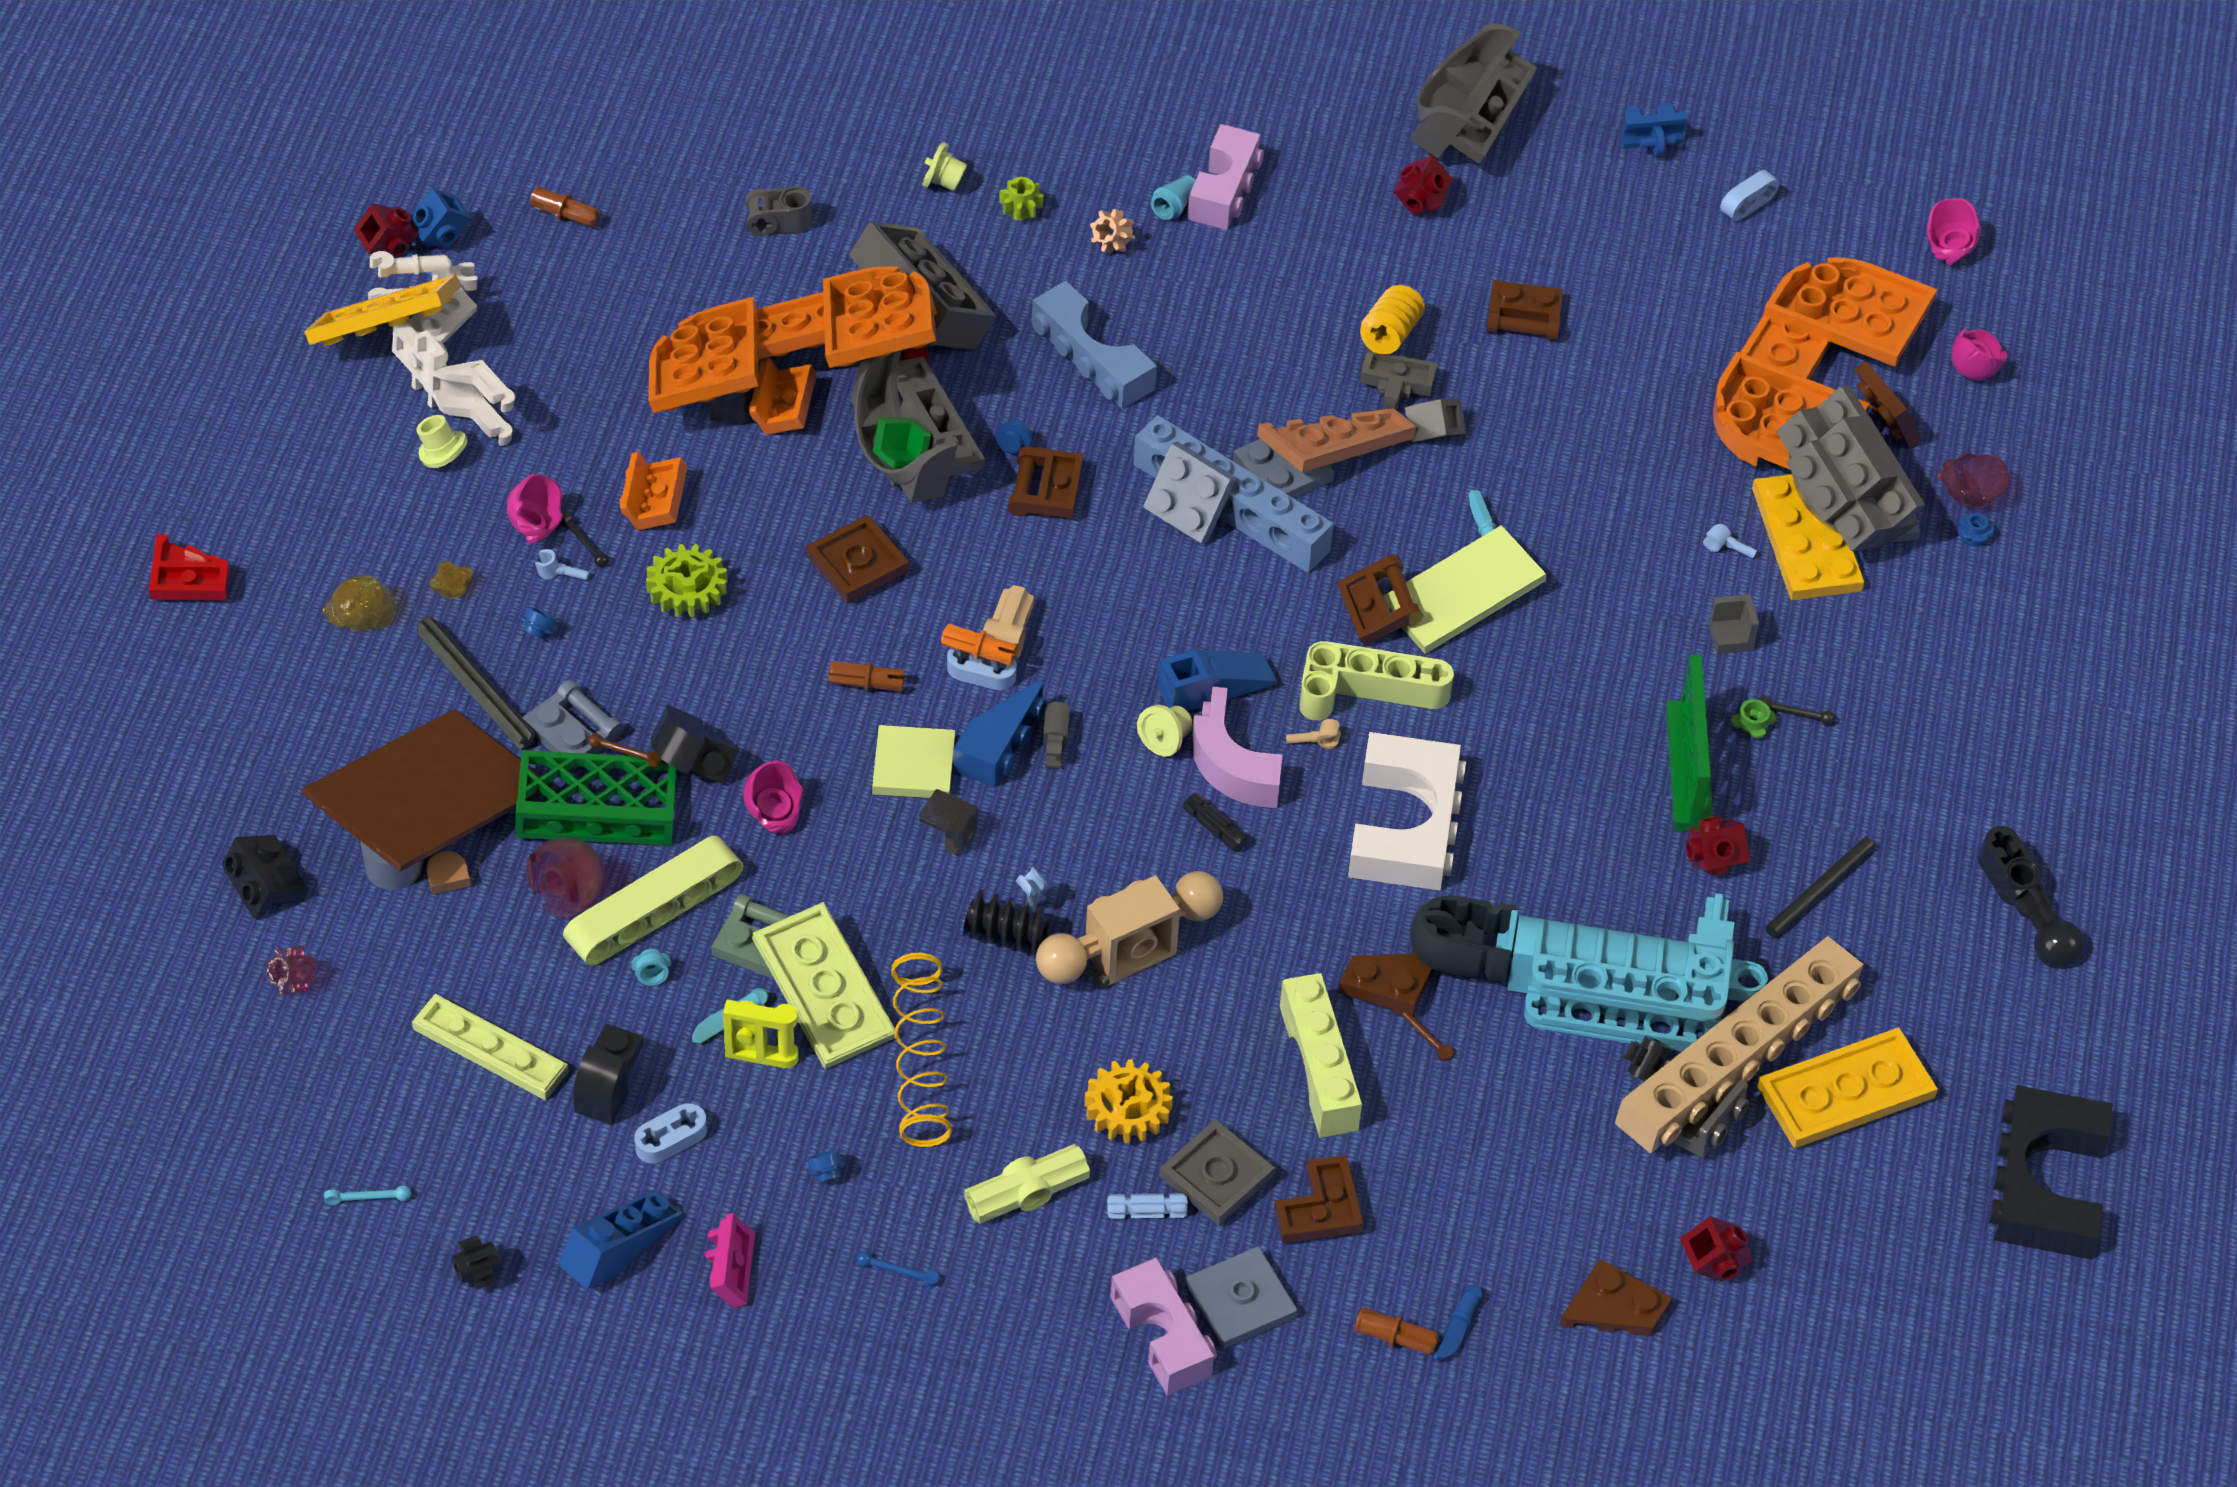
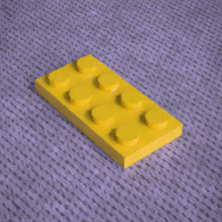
[304,274,461,346]
[1752,474,1864,600]
[1757,1027,1938,1149]

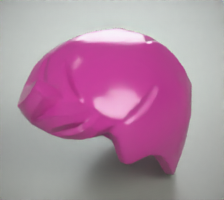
[1926,198,1981,266]
[1951,328,2007,381]
[507,474,563,544]
[743,761,803,835]

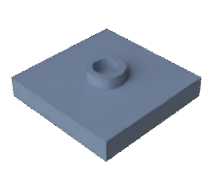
[1185,1246,1298,1349]

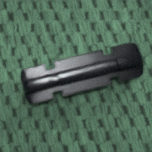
[1183,793,1248,852]

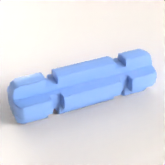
[1107,1193,1187,1219]

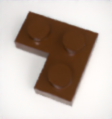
[1274,1155,1363,1244]

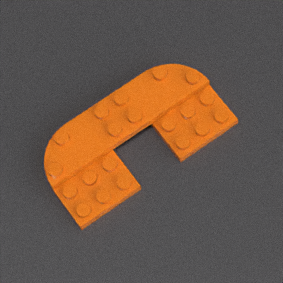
[1713,257,1937,470]
[648,266,937,413]

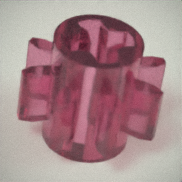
[267,946,317,995]

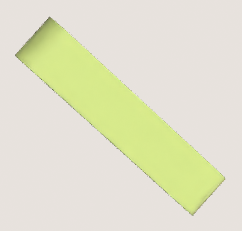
[563,835,744,966]

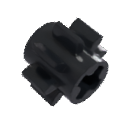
[1623,1035,1672,1081]
[451,1235,502,1290]

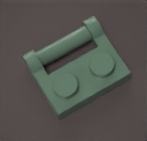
[711,894,790,979]

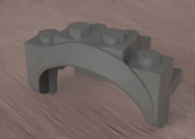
[1410,23,1537,164]
[850,350,985,503]
[1776,385,1925,552]

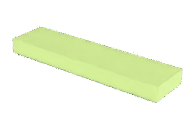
[412,994,569,1101]

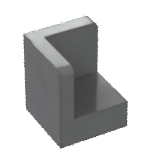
[1405,398,1466,442]
[1708,594,1759,654]

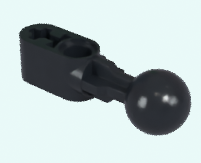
[1978,826,2085,969]

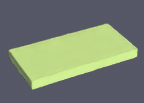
[1384,525,1546,654]
[752,902,895,1069]

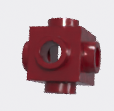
[1393,155,1454,216]
[353,203,419,258]
[1685,816,1750,875]
[1680,1216,1753,1282]

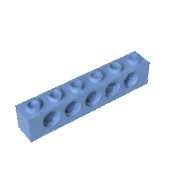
[1133,415,1334,573]

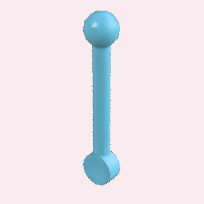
[324,1185,411,1205]

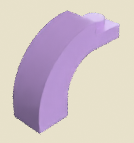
[1192,687,1282,808]

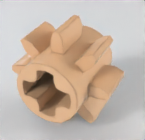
[1090,209,1135,253]

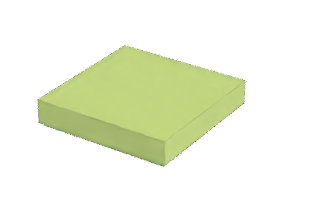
[872,725,955,799]

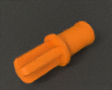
[941,624,1018,667]

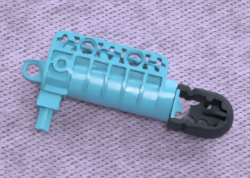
[1410,894,1768,1052]

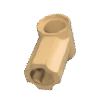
[983,585,1034,659]

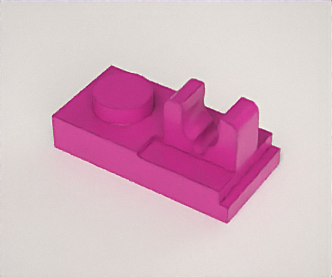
[705,1213,755,1308]

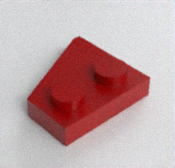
[149,534,230,600]

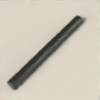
[1765,837,1875,938]

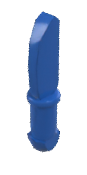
[1433,1284,1482,1361]

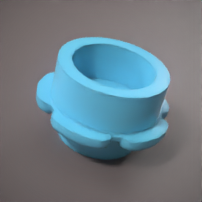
[631,949,671,986]

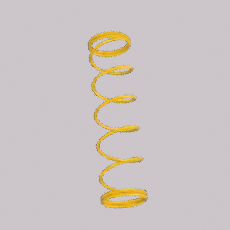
[891,952,952,1147]

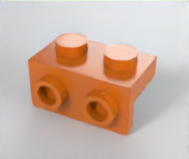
[749,358,817,435]
[620,452,688,531]

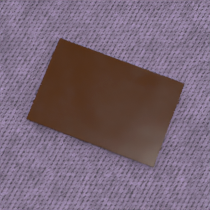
[302,709,551,872]

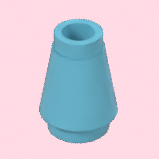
[1151,175,1196,220]

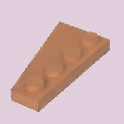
[1257,408,1416,473]

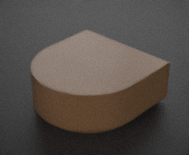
[427,851,471,895]

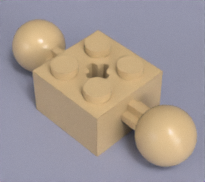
[1036,871,1223,985]

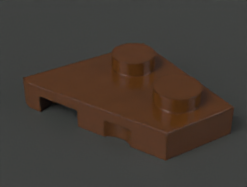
[1338,953,1435,1016]
[1560,1259,1672,1336]

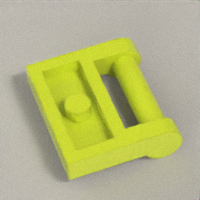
[723,1000,799,1068]

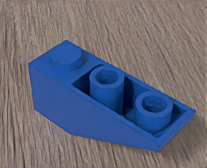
[1158,650,1277,712]
[953,680,1047,788]
[558,1190,683,1290]

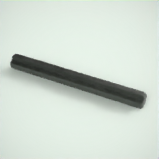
[416,616,536,750]

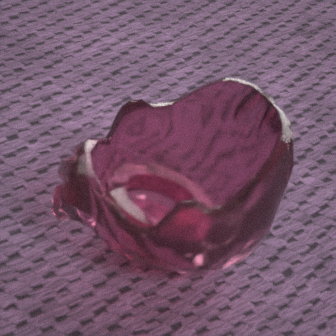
[1937,452,2009,508]

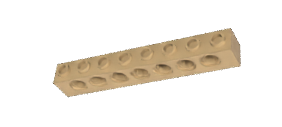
[1615,936,1864,1154]

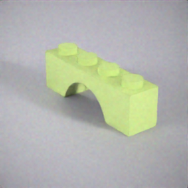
[1280,973,1362,1138]

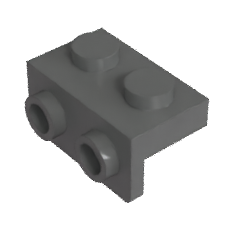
[1673,1079,1749,1158]

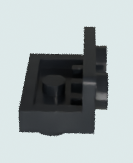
[222,835,309,919]

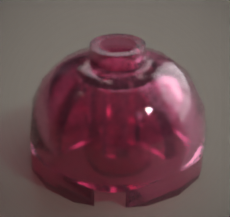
[526,837,605,918]

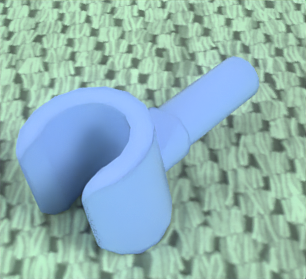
[1703,524,1757,558]
[535,549,589,581]
[1016,867,1047,913]

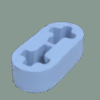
[1720,170,1779,221]
[947,648,1017,690]
[634,1103,707,1163]

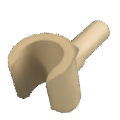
[1286,719,1341,749]

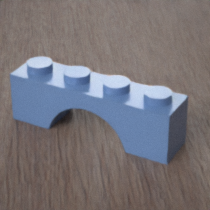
[1031,281,1157,409]

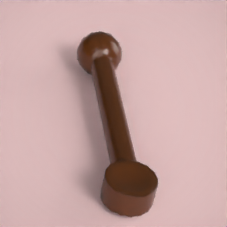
[588,733,663,767]
[1392,1009,1454,1062]

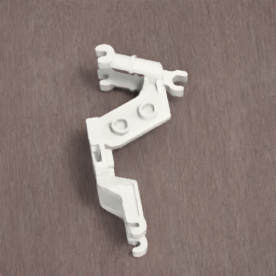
[368,251,515,446]

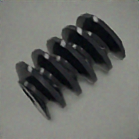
[963,889,1050,956]

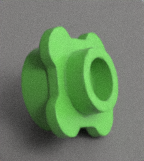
[1731,699,1776,738]

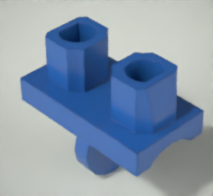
[1621,104,1687,157]

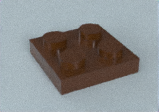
[1854,361,1922,449]
[806,514,909,603]

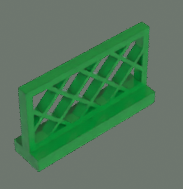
[1665,654,1713,832]
[515,750,676,846]

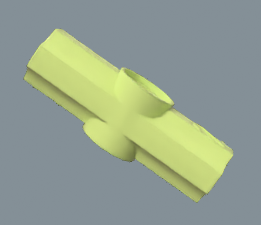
[964,1144,1090,1224]

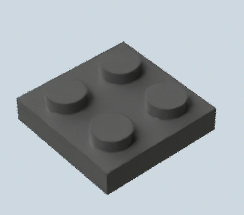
[1159,1119,1275,1226]

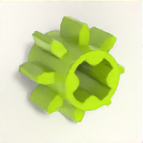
[999,177,1043,220]

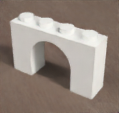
[1348,732,1466,891]

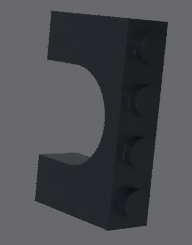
[1988,1085,2113,1260]

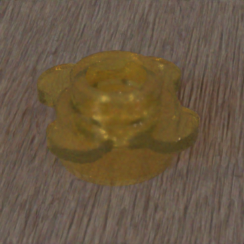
[429,561,473,599]

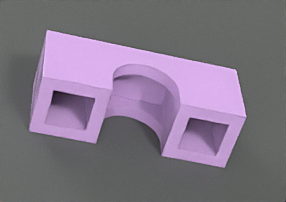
[1187,124,1264,230]
[1110,1258,1217,1396]

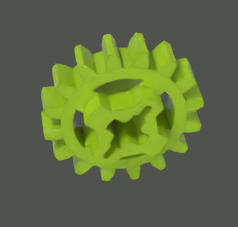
[646,544,727,618]

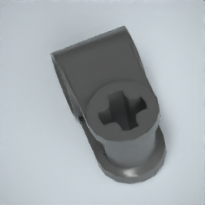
[745,186,813,236]

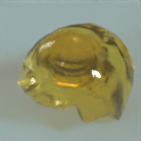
[322,574,396,632]

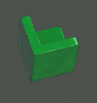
[873,417,931,468]

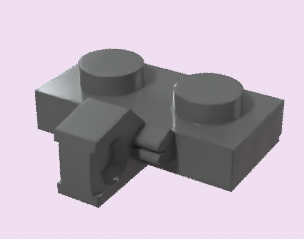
[1360,349,1438,411]

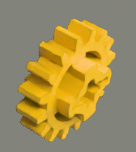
[1084,1059,1173,1143]

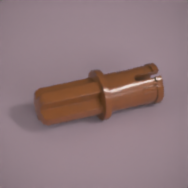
[530,186,600,227]
[828,661,905,693]
[1354,1306,1439,1355]

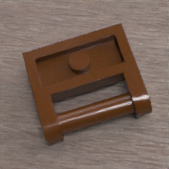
[1486,280,1563,341]
[1007,447,1084,519]
[1337,555,1424,646]

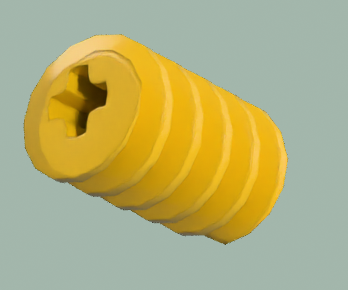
[1360,285,1425,355]

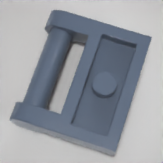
[522,679,625,771]

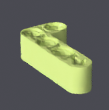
[1299,641,1454,720]

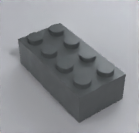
[849,221,996,350]

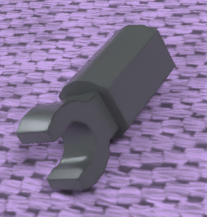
[1043,702,1070,769]

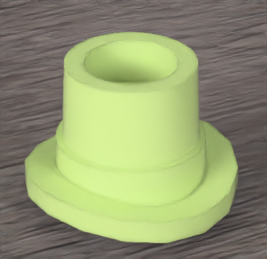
[922,142,967,191]
[416,415,468,468]
[1137,705,1193,757]

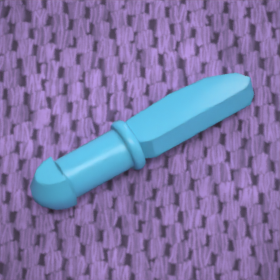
[1469,490,1496,536]
[692,988,769,1044]

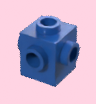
[410,188,472,250]

